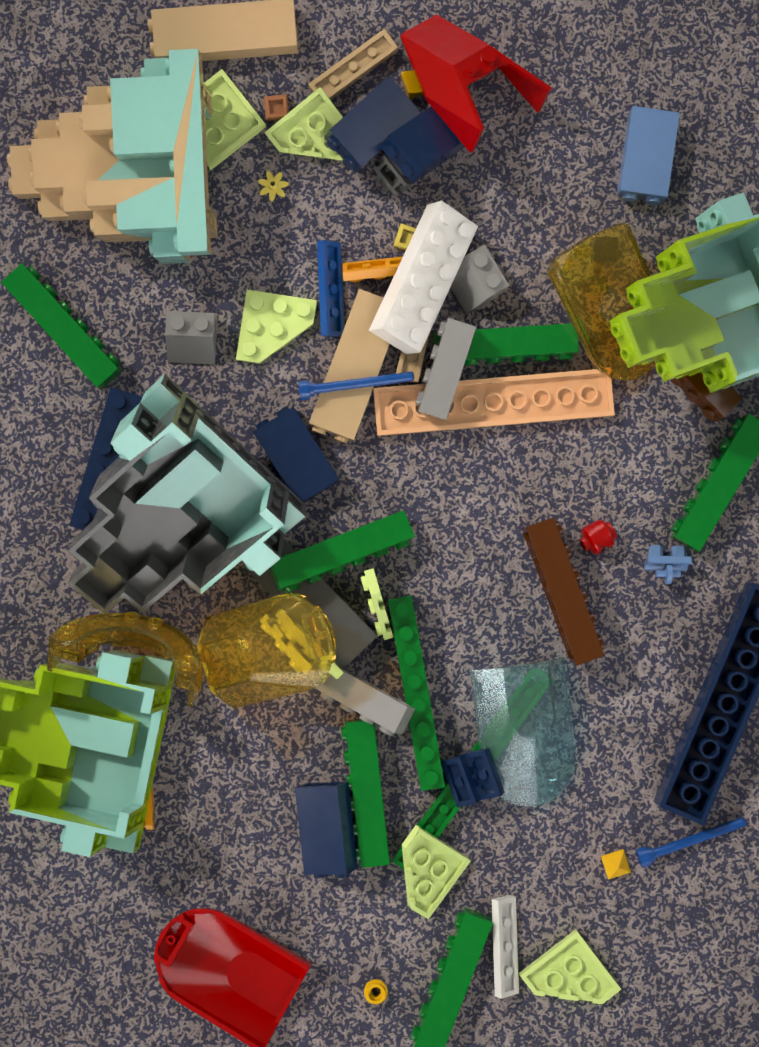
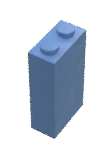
[617,106,680,205]

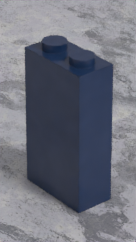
[323,75,421,173]
[382,107,465,184]
[253,406,340,503]
[295,781,358,878]

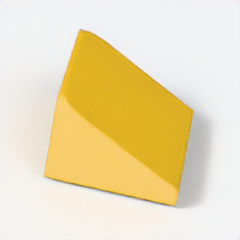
[401,70,424,99]

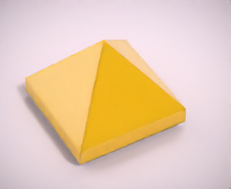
[601,849,631,880]

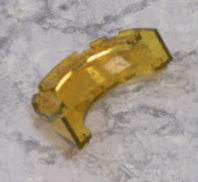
[47,612,203,706]

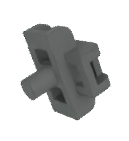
[372,152,412,196]

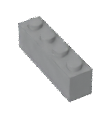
[415,318,476,420]
[314,666,415,736]

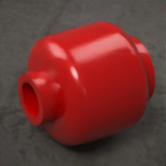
[579,520,617,555]

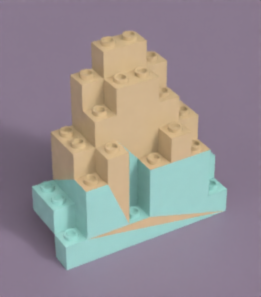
[7,49,218,264]

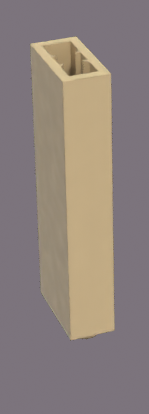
[148,0,298,61]
[308,289,389,444]

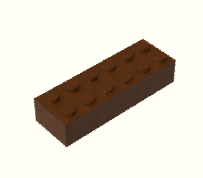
[521,517,606,666]

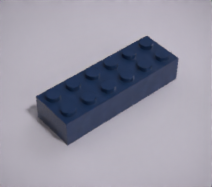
[69,387,142,530]

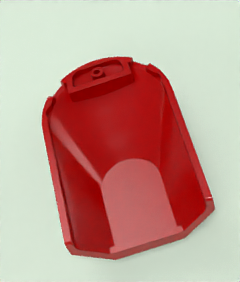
[154,908,312,1047]

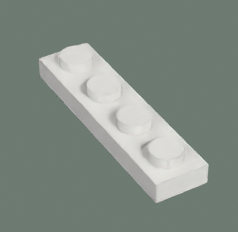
[492,895,519,999]

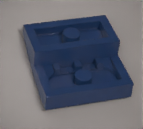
[441,747,505,807]

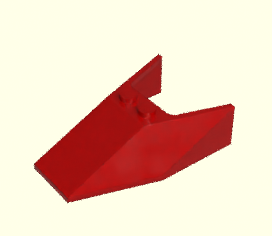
[400,14,552,153]

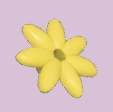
[258,171,289,201]

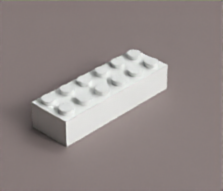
[369,200,478,354]

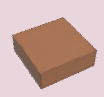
[264,94,289,122]

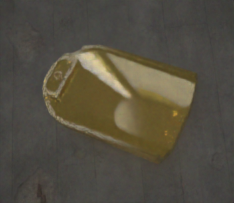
[546,223,655,381]
[196,593,336,708]

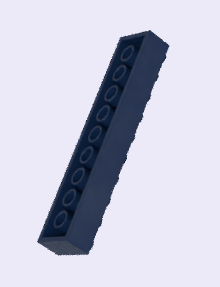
[653,582,759,826]

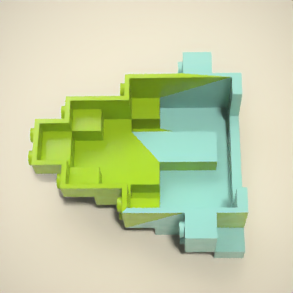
[609,193,759,393]
[0,650,178,857]

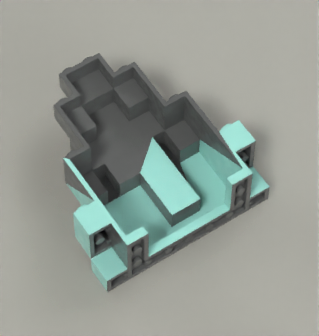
[68,374,307,614]

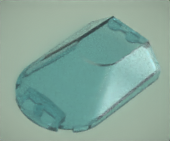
[470,657,576,807]

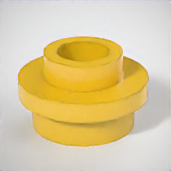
[364,979,388,1004]

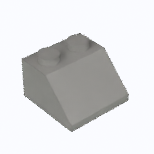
[450,245,509,315]
[165,311,218,365]

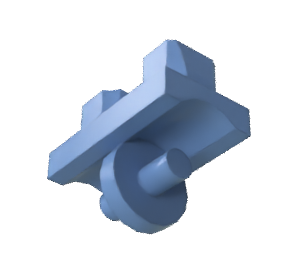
[644,545,692,584]

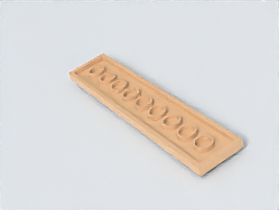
[373,368,615,436]

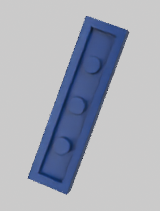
[317,240,345,338]

